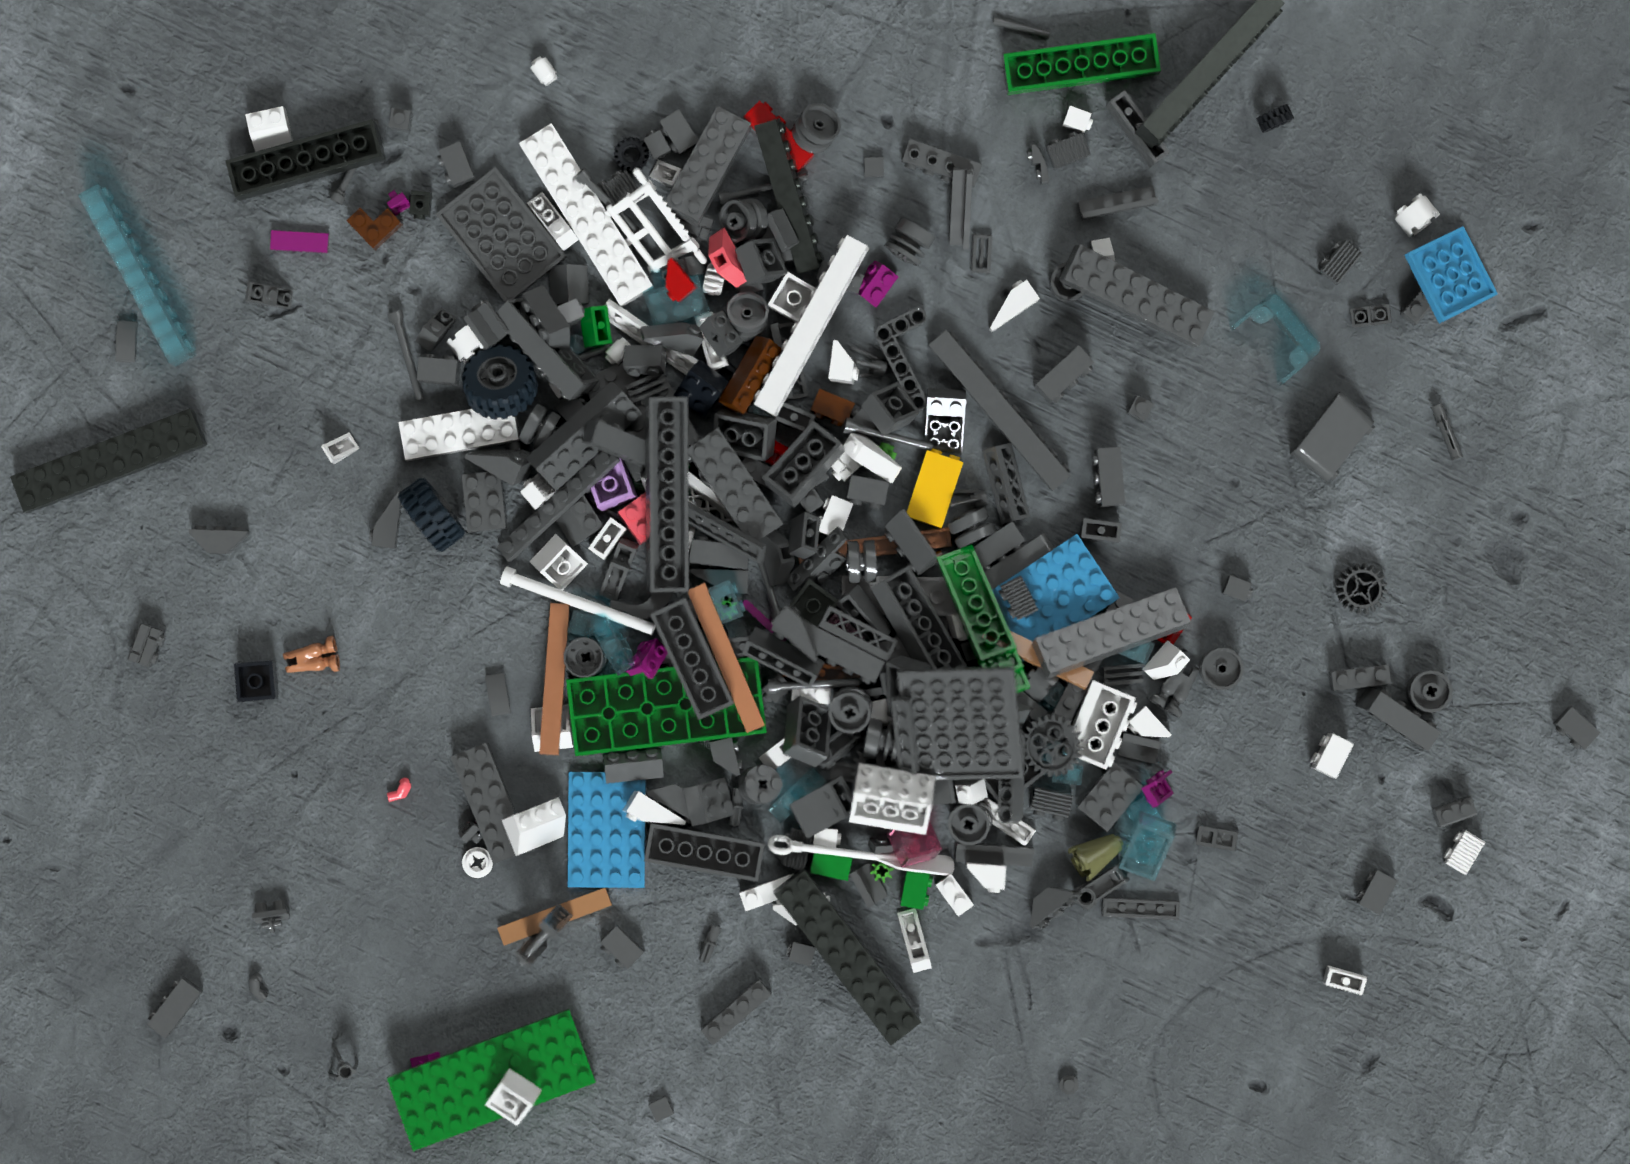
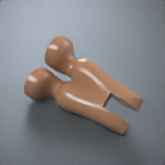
[283,636,340,673]

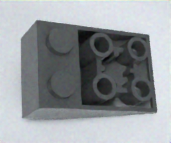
[924,388,966,452]
[789,776,853,839]

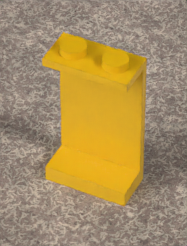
[907,449,963,528]

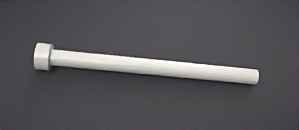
[500,566,655,635]

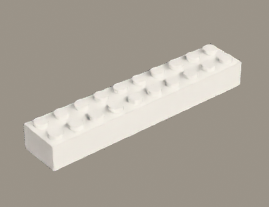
[519,123,654,307]

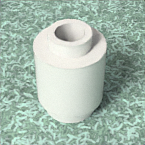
[531,56,558,86]
[605,337,630,365]

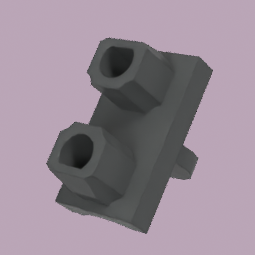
[252,900,290,933]

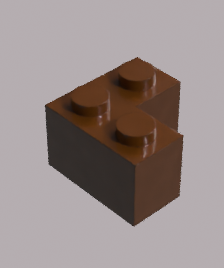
[346,208,403,251]

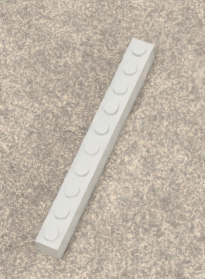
[753,235,869,417]

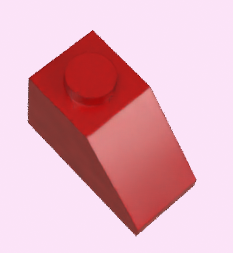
[665,257,698,302]

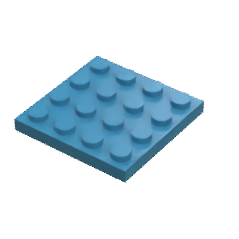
[1404,226,1498,324]

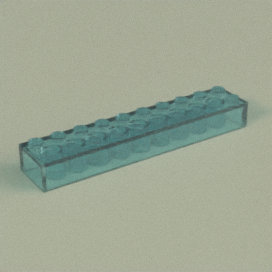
[78,184,196,367]

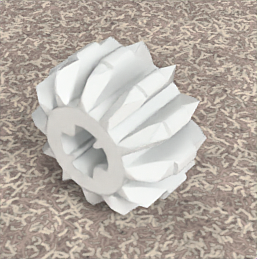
[703,263,725,296]

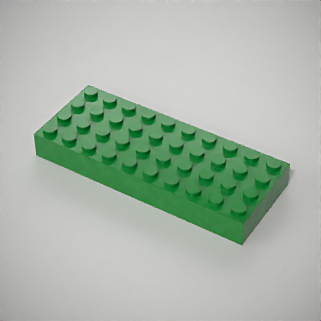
[566,657,767,756]
[387,1009,596,1151]

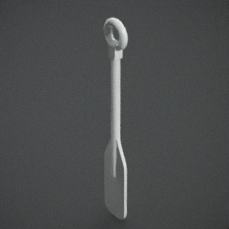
[768,835,954,876]

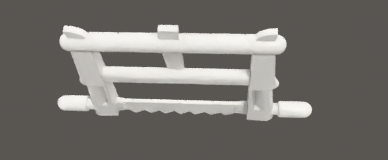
[604,168,707,273]

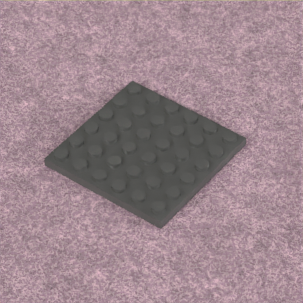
[897,667,1025,780]

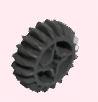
[1335,563,1388,615]

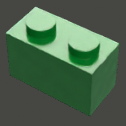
[581,305,612,348]
[810,853,852,881]
[900,871,933,910]

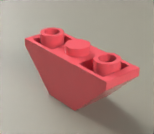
[708,228,747,288]

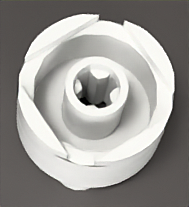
[1395,193,1440,238]
[446,325,487,364]

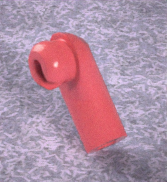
[387,778,411,802]

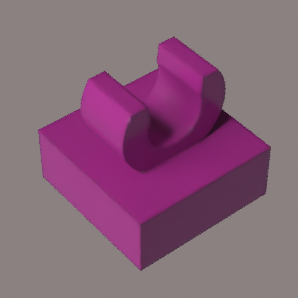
[386,190,410,216]

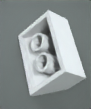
[502,797,566,856]

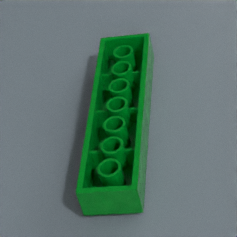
[1002,33,1161,95]

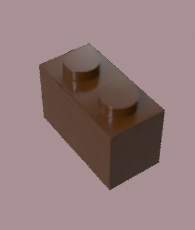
[811,389,855,427]

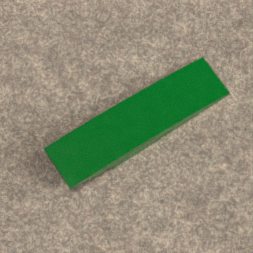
[937,545,1030,693]

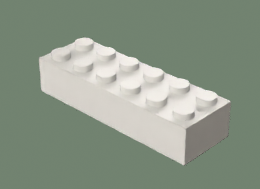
[398,409,520,461]

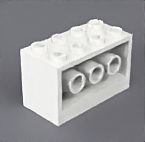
[1062,680,1137,769]
[849,763,936,835]

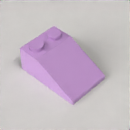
[583,457,638,512]

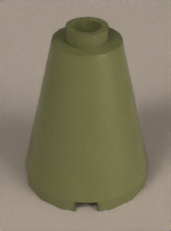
[1068,834,1123,881]

